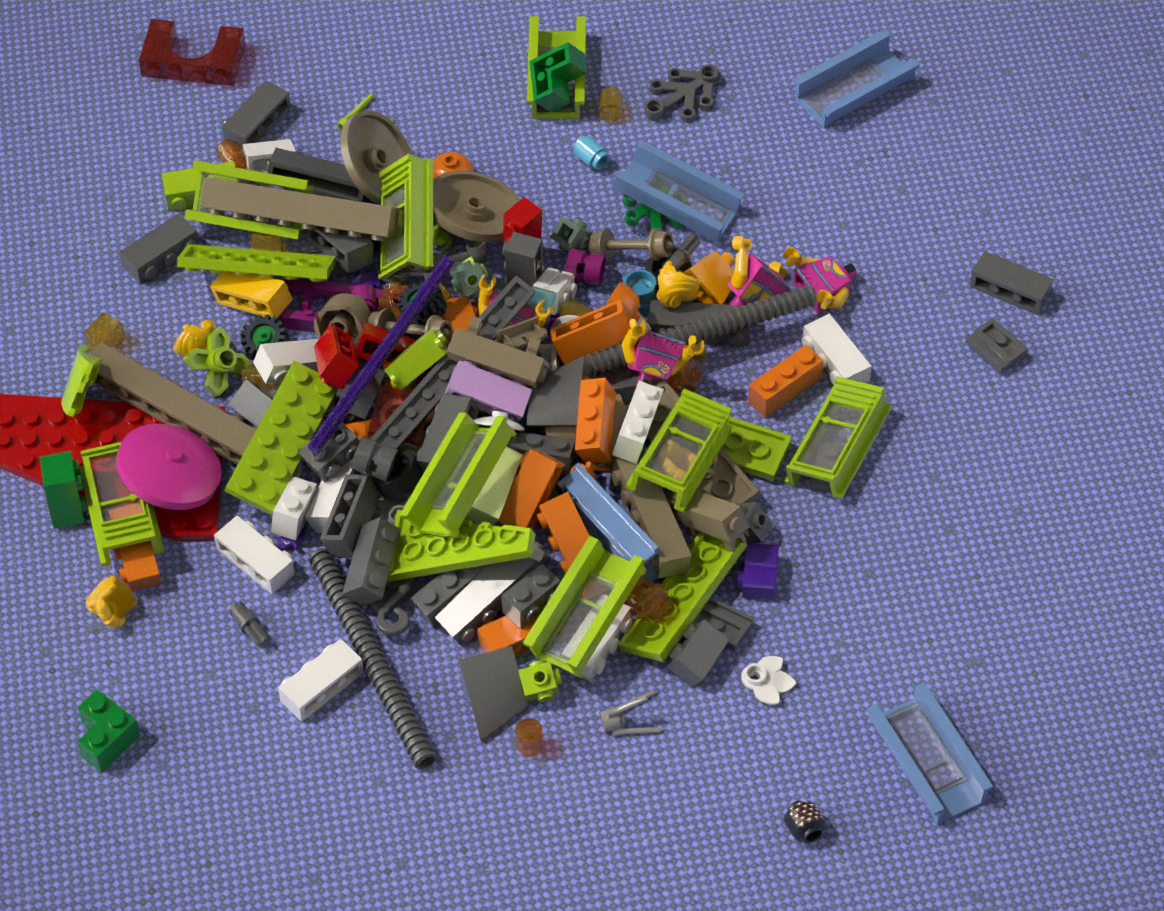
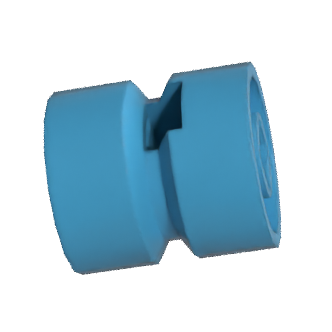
[623,269,656,316]

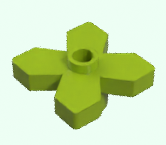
[183,327,252,397]

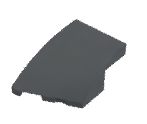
[527,356,586,428]
[459,646,528,742]

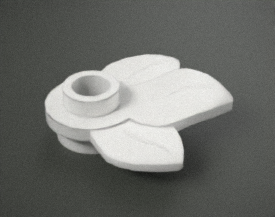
[741,656,796,705]

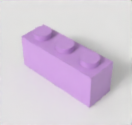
[445,360,532,423]

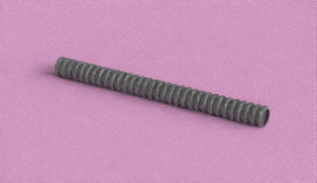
[578,285,817,377]
[308,548,437,769]

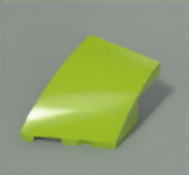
[61,344,102,417]

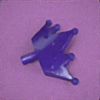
[351,268,386,288]
[274,526,308,551]

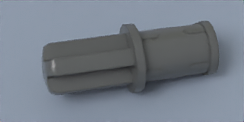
[662,234,701,272]
[229,602,270,648]

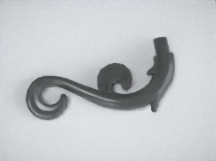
[377,577,417,636]

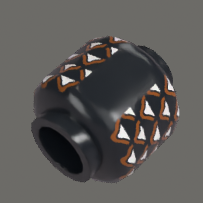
[784,800,826,843]

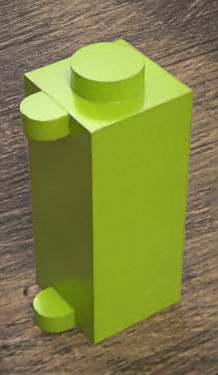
[383,329,449,390]

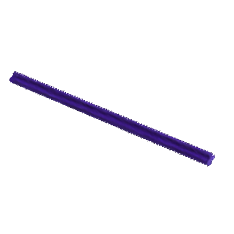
[308,255,455,455]

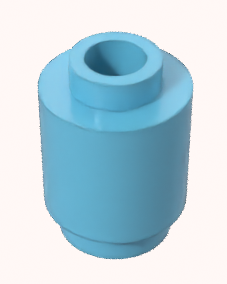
[574,136,610,170]

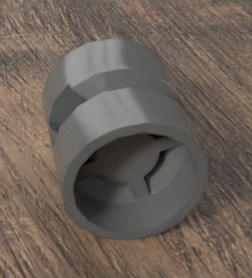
[351,436,398,481]

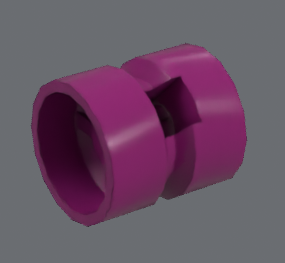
[565,248,606,286]

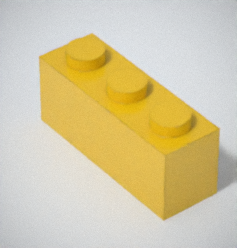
[210,271,293,319]

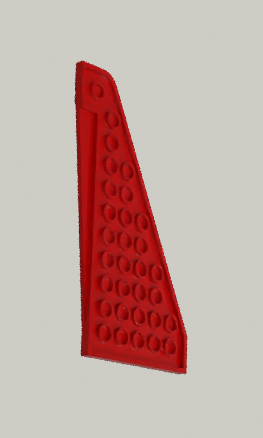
[0,394,226,541]

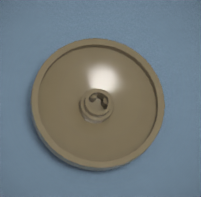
[340,110,412,205]
[433,171,520,242]

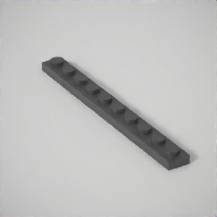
[350,276,536,479]

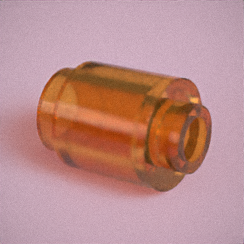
[216,139,247,169]
[515,718,543,757]

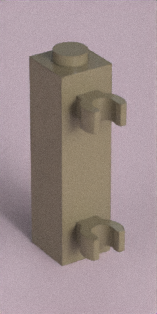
[447,316,548,389]
[666,491,750,552]

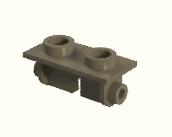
[496,316,547,349]

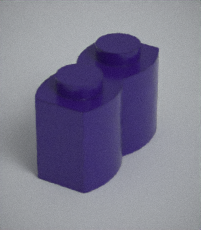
[737,543,779,600]

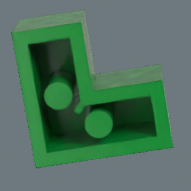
[529,42,587,112]
[40,451,88,529]
[77,689,140,773]

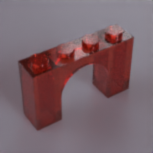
[139,19,246,86]

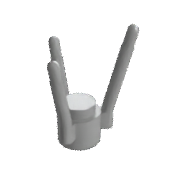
[599,690,662,737]

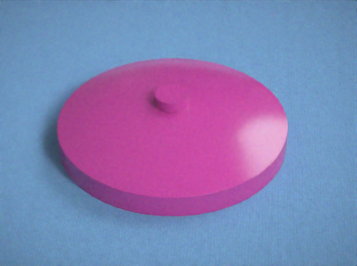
[116,424,222,510]

